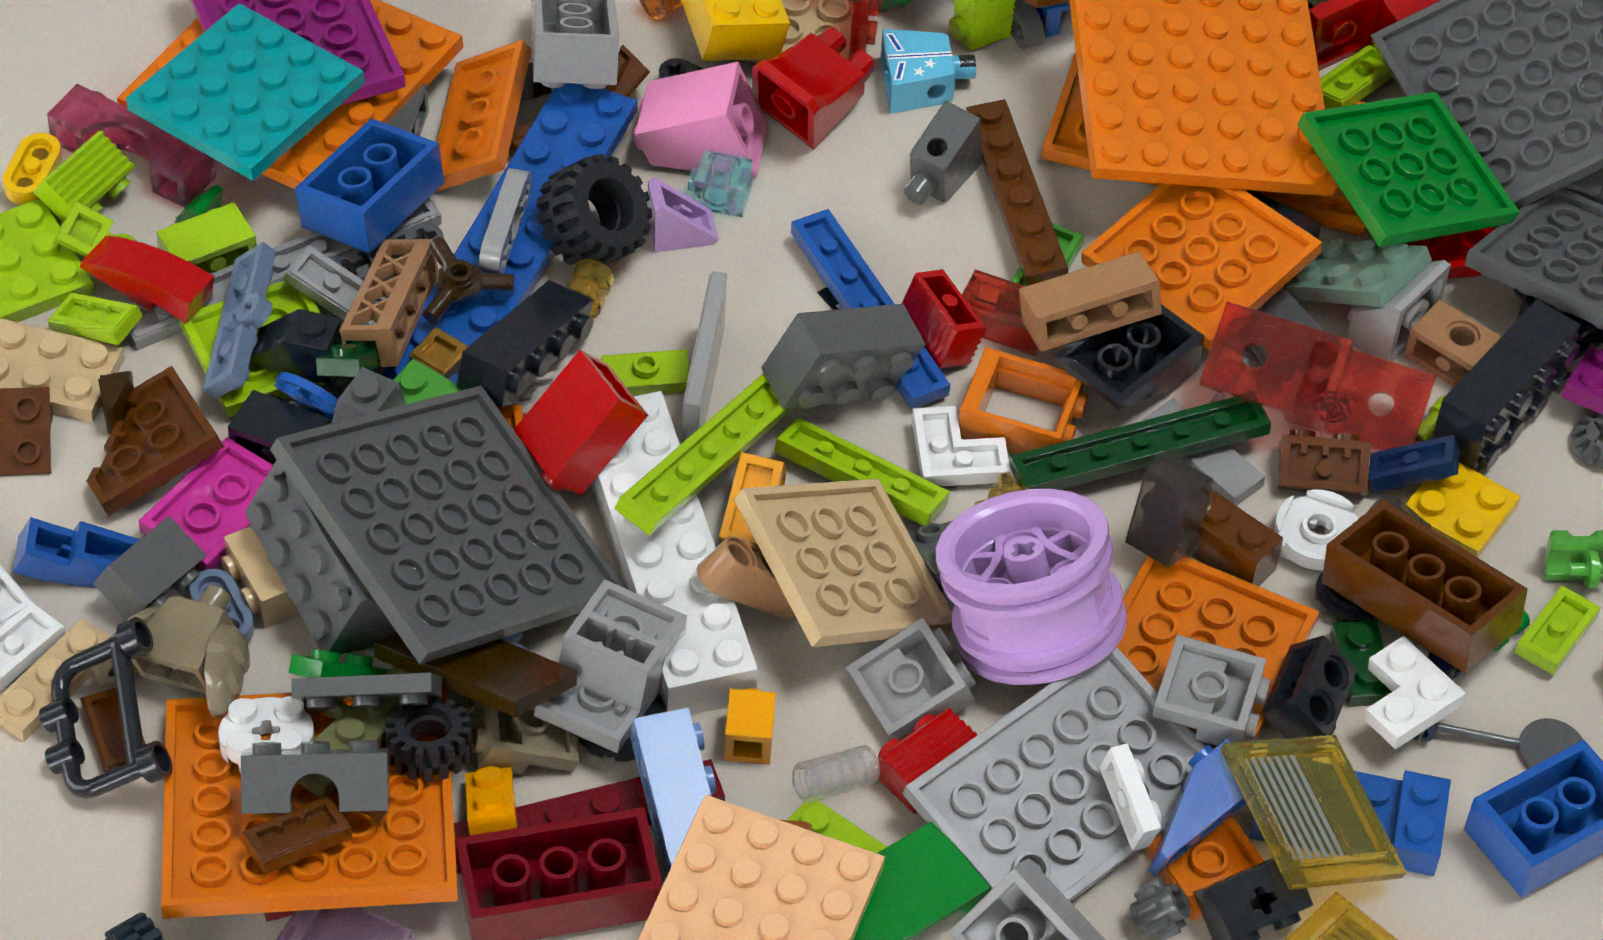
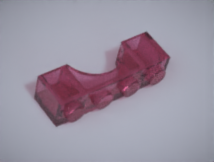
[47,83,216,208]

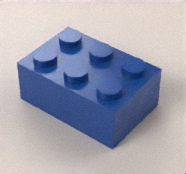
[295,118,445,253]
[1464,740,1603,898]

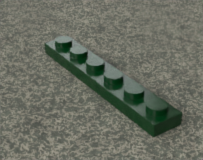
[1010,392,1271,490]

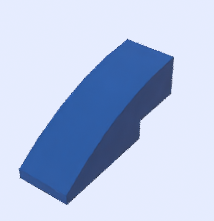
[12,517,140,588]

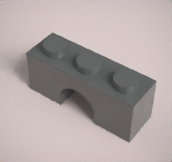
[241,740,390,814]

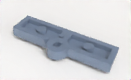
[203,242,276,399]

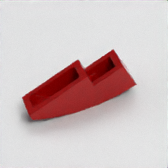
[80,235,214,324]

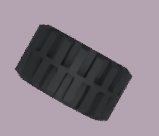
[536,154,652,270]

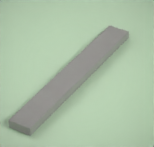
[127,198,442,351]

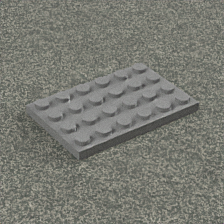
[902,647,1205,902]

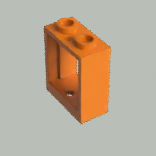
[958,347,1089,454]

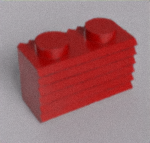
[901,269,987,369]
[876,708,977,814]

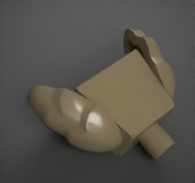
[92,585,250,718]

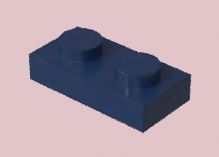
[1368,434,1460,493]

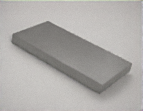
[682,271,727,443]

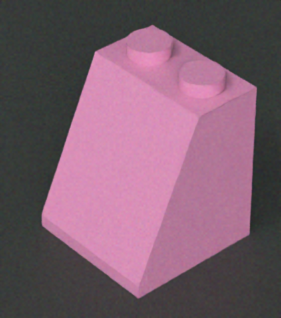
[633,62,768,178]

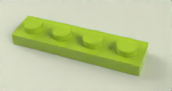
[774,417,950,526]

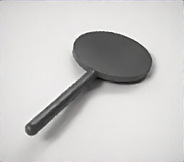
[1435,718,1583,768]

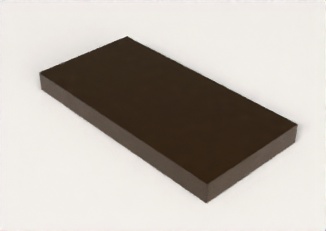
[374,632,577,717]

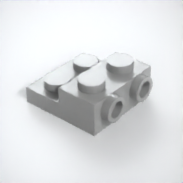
[846,618,976,739]
[1152,635,1271,751]

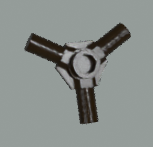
[422,237,515,324]

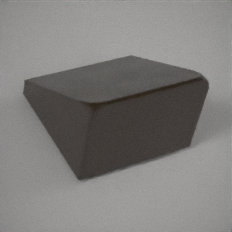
[98,371,134,434]

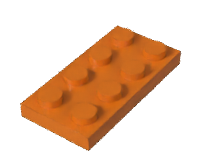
[436,40,532,192]

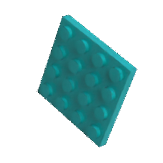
[126,3,365,181]

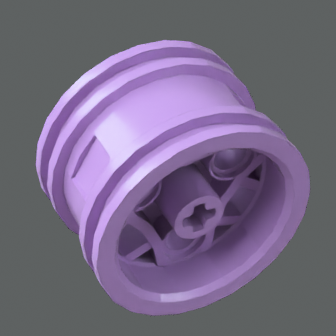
[936,489,1127,685]

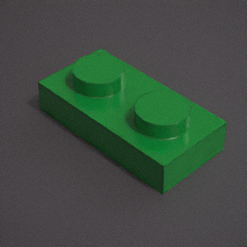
[288,648,389,678]

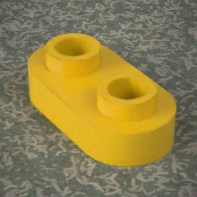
[3,133,62,205]

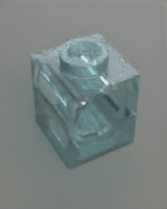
[688,151,753,218]

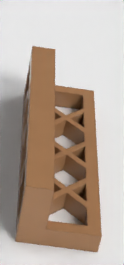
[340,239,439,367]

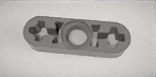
[479,168,532,274]

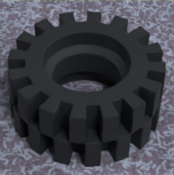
[385,696,472,782]

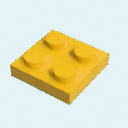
[1401,462,1521,558]

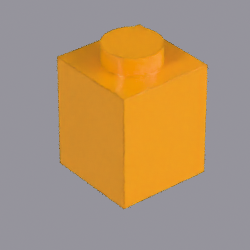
[724,688,776,765]

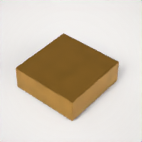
[409,327,469,379]

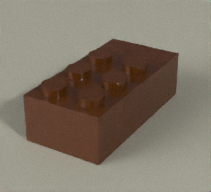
[1322,500,1528,674]

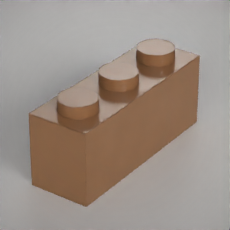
[1019,251,1162,352]

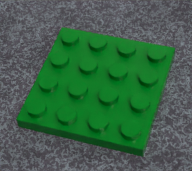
[1297,92,1520,247]

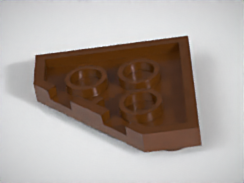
[86,365,224,517]

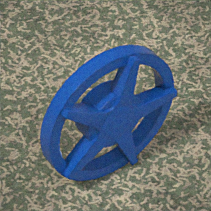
[274,372,338,419]

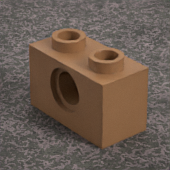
[1404,299,1501,387]

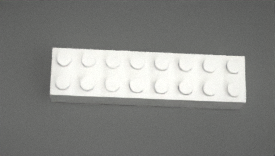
[591,391,758,715]

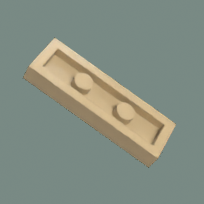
[0,618,110,742]

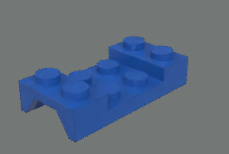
[1249,742,1451,876]

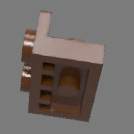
[1278,429,1371,497]

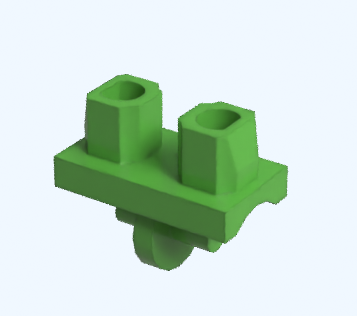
[1543,530,1603,589]

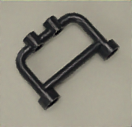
[39,617,173,799]

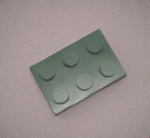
[1283,238,1432,307]

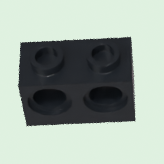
[1261,635,1358,748]

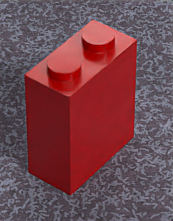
[514,350,648,495]

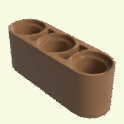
[696,536,795,619]

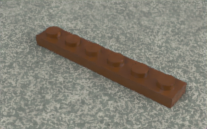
[966,99,1068,286]

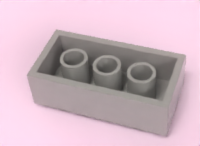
[531,0,619,89]

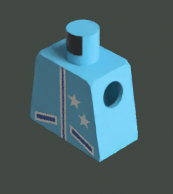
[880,29,976,113]

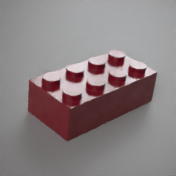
[455,807,663,940]

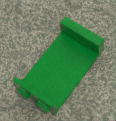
[853,822,991,940]

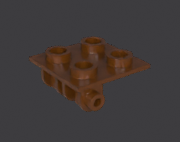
[0,387,53,476]

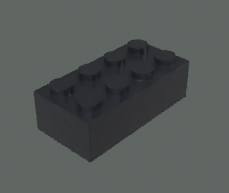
[1432,299,1581,473]

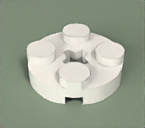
[1274,489,1359,571]
[218,696,314,772]

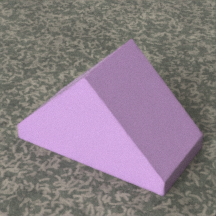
[647,177,719,252]

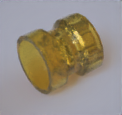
[566,259,614,318]

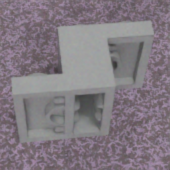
[534,579,687,753]

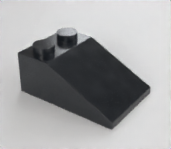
[1053,304,1205,410]

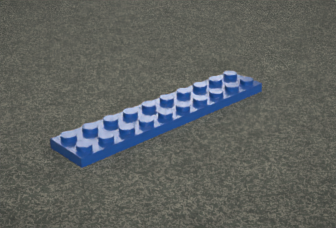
[381,83,638,384]

